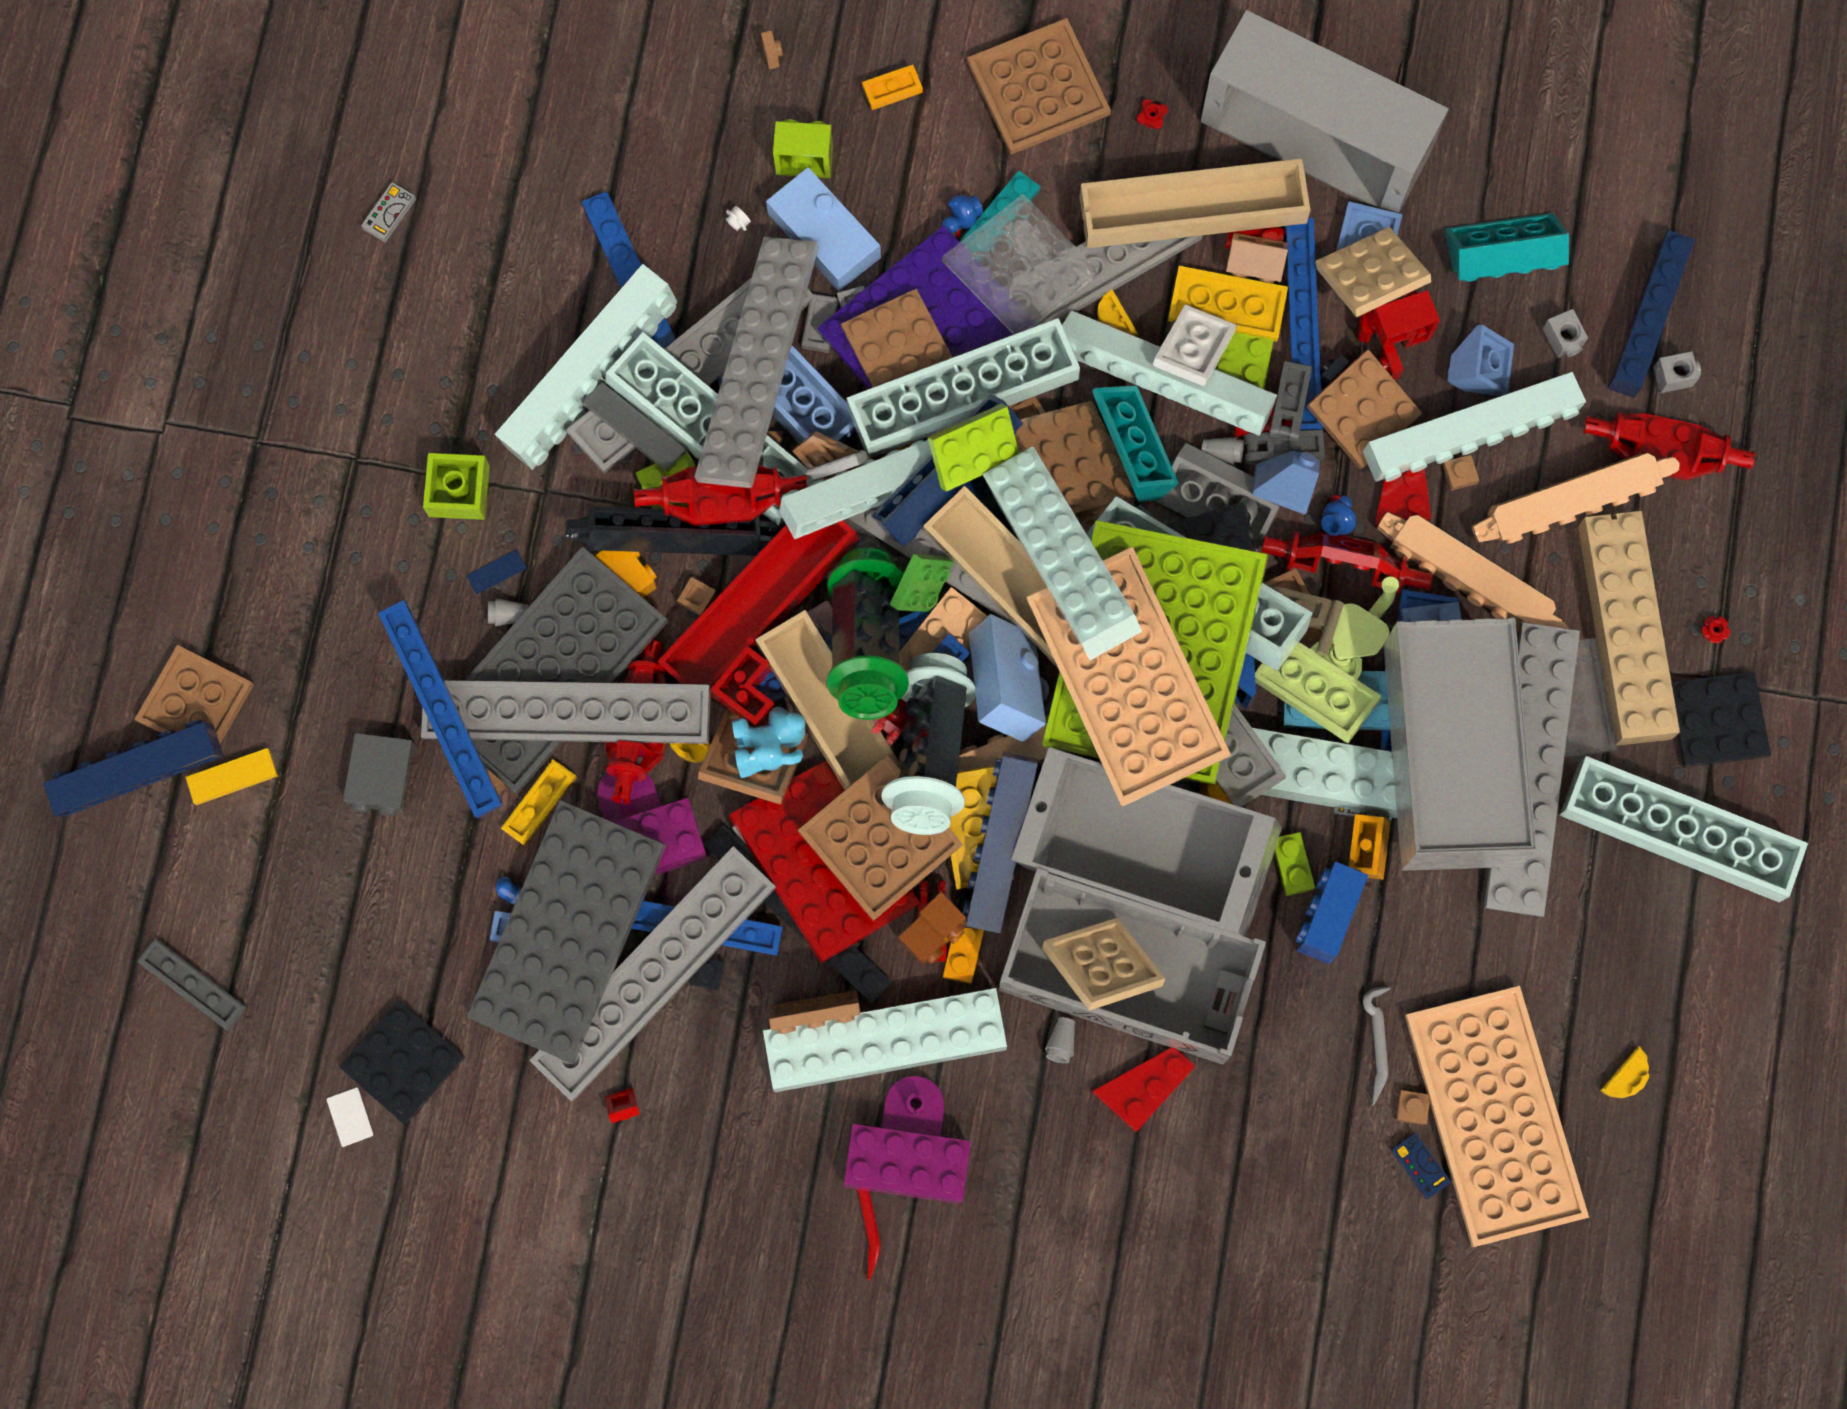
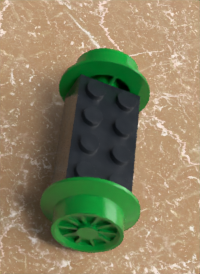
[827,548,909,720]

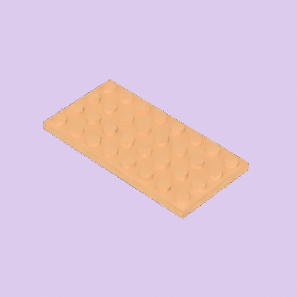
[1026,547,1232,807]
[1405,986,1589,1247]

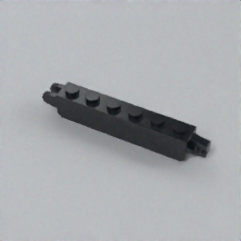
[565,507,780,556]

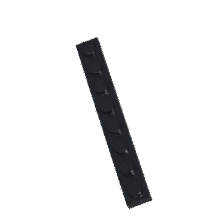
[704,824,892,1004]

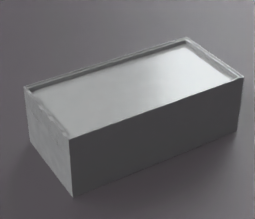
[1201,10,1449,213]
[1384,618,1537,871]
[1011,747,1282,938]

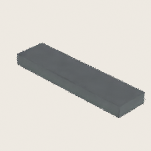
[583,382,686,473]
[137,938,247,1031]

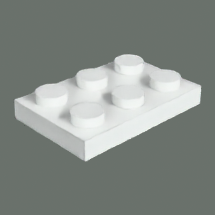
[1153,305,1237,387]

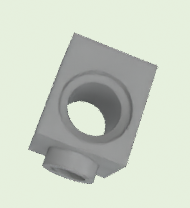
[1542,309,1588,358]
[1653,351,1701,393]

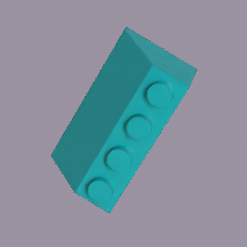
[1445,213,1569,282]
[1092,386,1179,502]

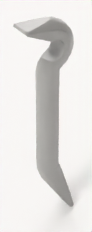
[1363,987,1391,1106]

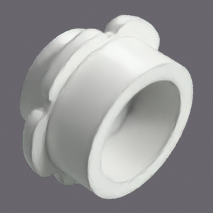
[726,206,751,231]

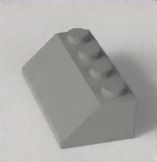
[1156,443,1281,552]

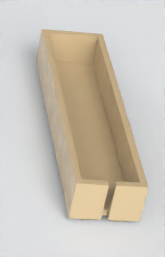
[1080,159,1310,248]
[923,486,1059,669]
[1578,511,1680,746]
[756,610,901,790]

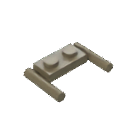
[1263,582,1344,656]

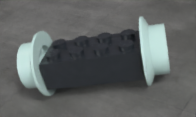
[882,653,976,835]

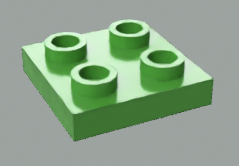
[890,553,954,612]

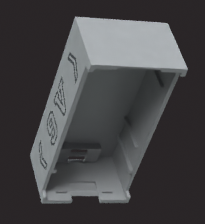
[999,868,1266,1064]

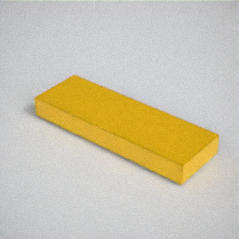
[186,748,278,805]
[501,759,577,846]

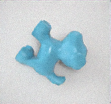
[732,707,805,778]

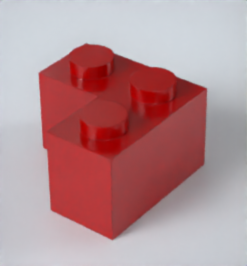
[1371,290,1440,348]
[710,646,775,727]

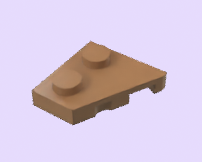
[793,431,872,481]

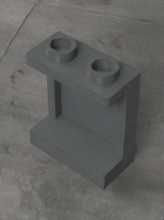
[343,733,417,816]

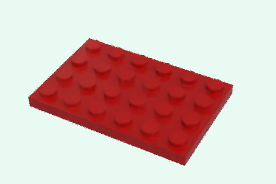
[729,760,920,963]

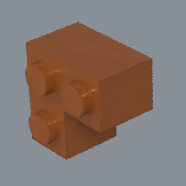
[898,892,966,966]

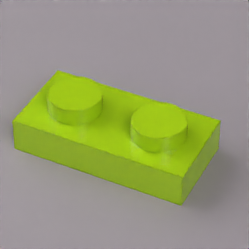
[1274,832,1315,896]

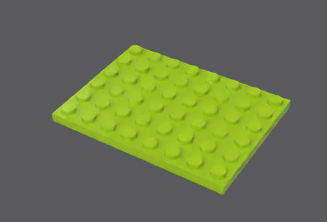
[1042,520,1268,785]

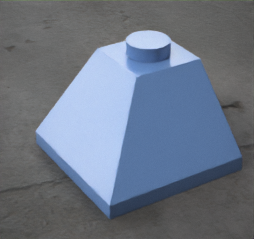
[1448,325,1514,397]
[1252,450,1320,514]

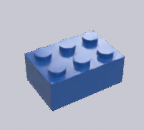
[1295,862,1368,964]

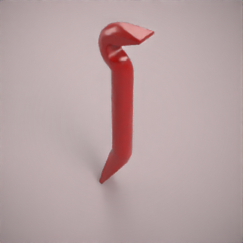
[857,1189,881,1281]

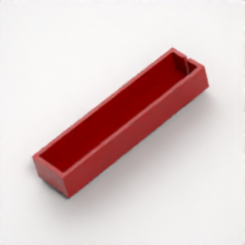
[657,520,860,698]

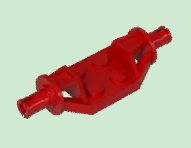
[1583,411,1756,481]
[634,465,808,526]
[1261,531,1433,595]
[605,640,667,804]

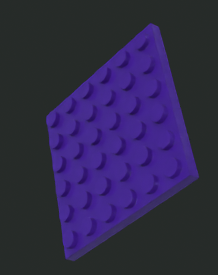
[817,225,1036,442]

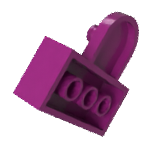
[598,773,708,876]
[843,1076,971,1204]

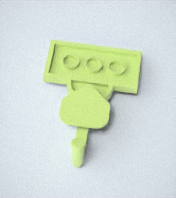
[1255,577,1399,743]

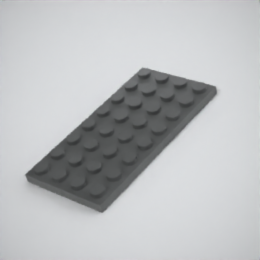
[465,546,668,794]
[467,800,667,1064]

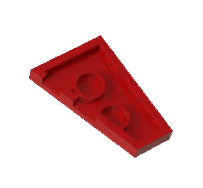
[1373,468,1431,527]
[1092,1047,1195,1132]

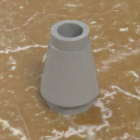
[1202,437,1244,465]
[488,598,528,626]
[1045,1017,1076,1063]

